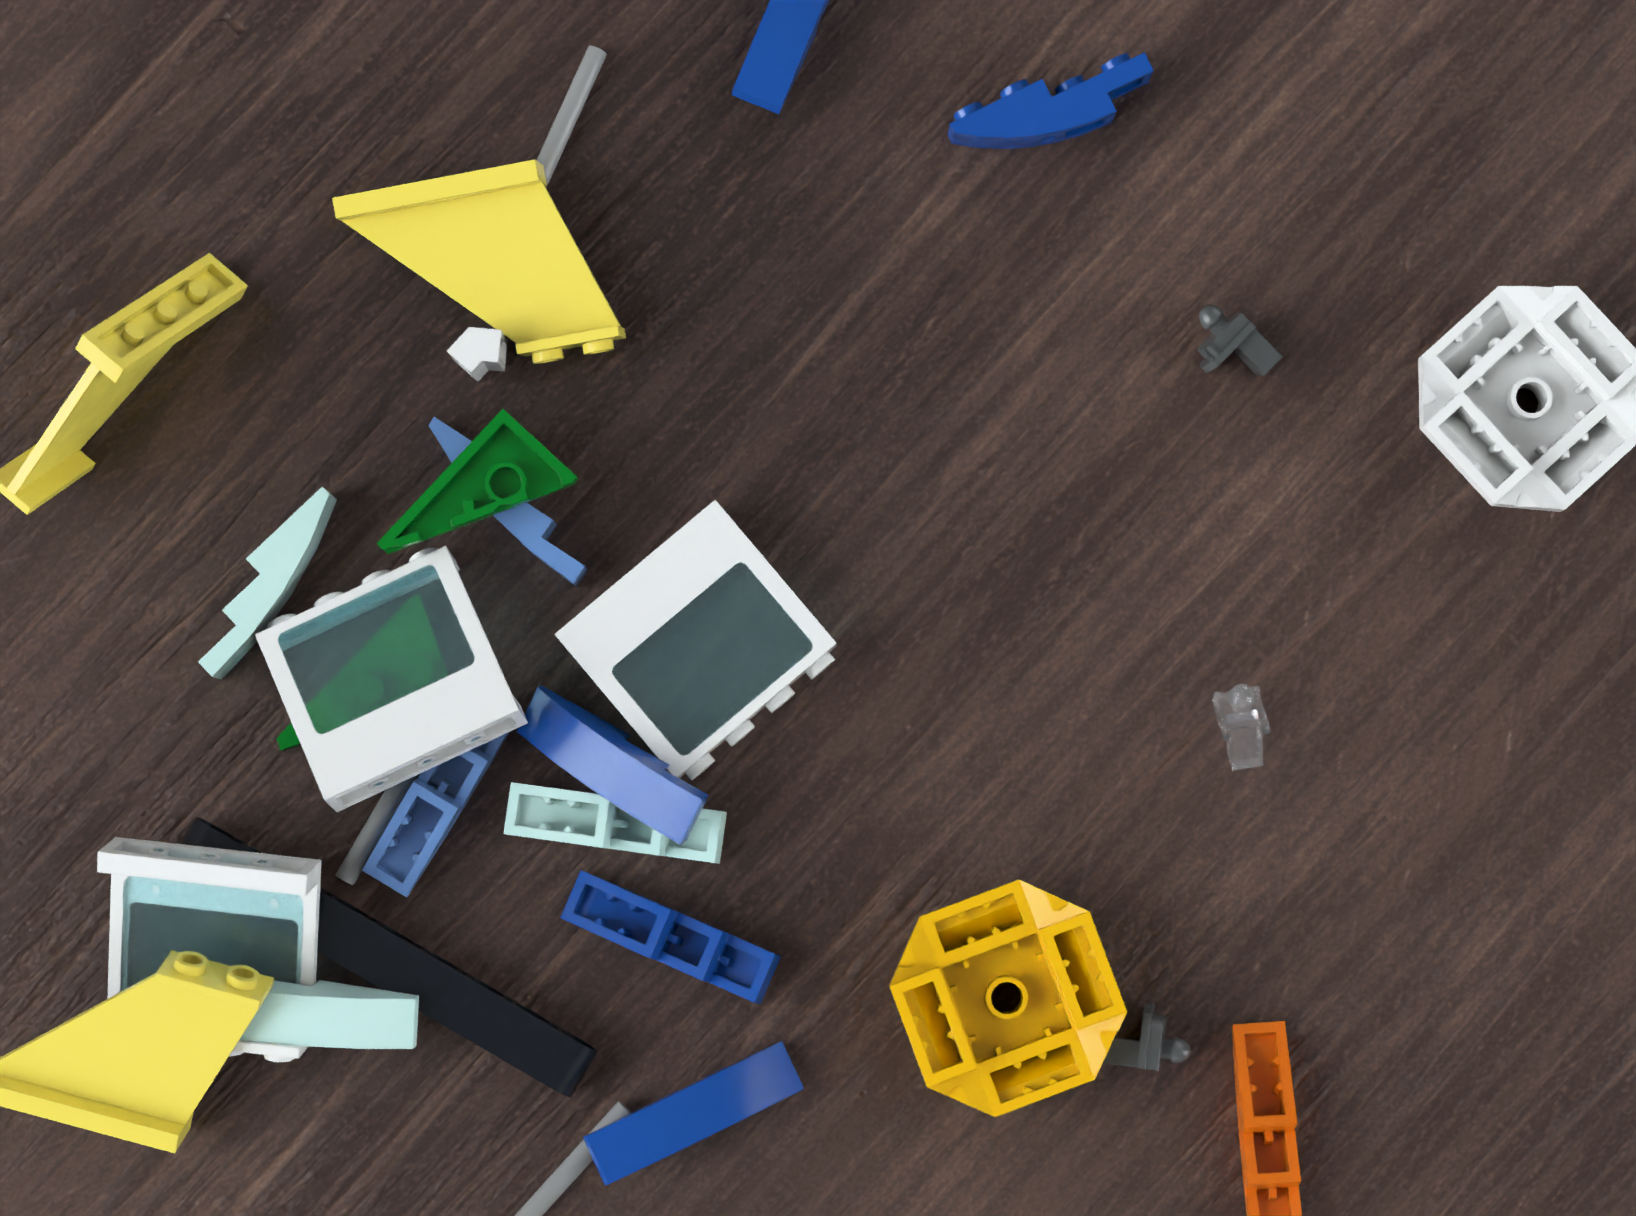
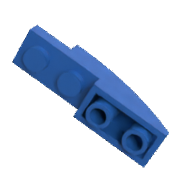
[947,52,1154,149]

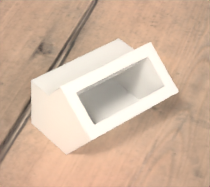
[447,327,508,382]

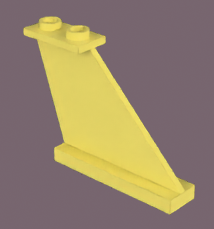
[332,159,626,364]
[0,253,248,515]
[0,950,274,1153]

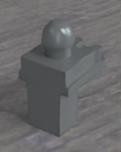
[1196,304,1283,376]
[1103,1002,1191,1071]

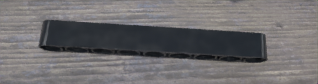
[180,817,598,1097]

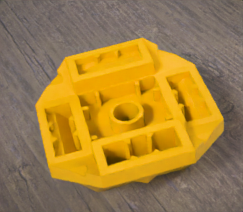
[889,879,1127,1117]

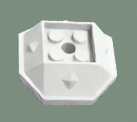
[1418,286,1636,512]

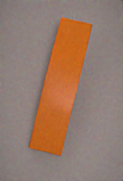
[1232,1021,1302,1216]

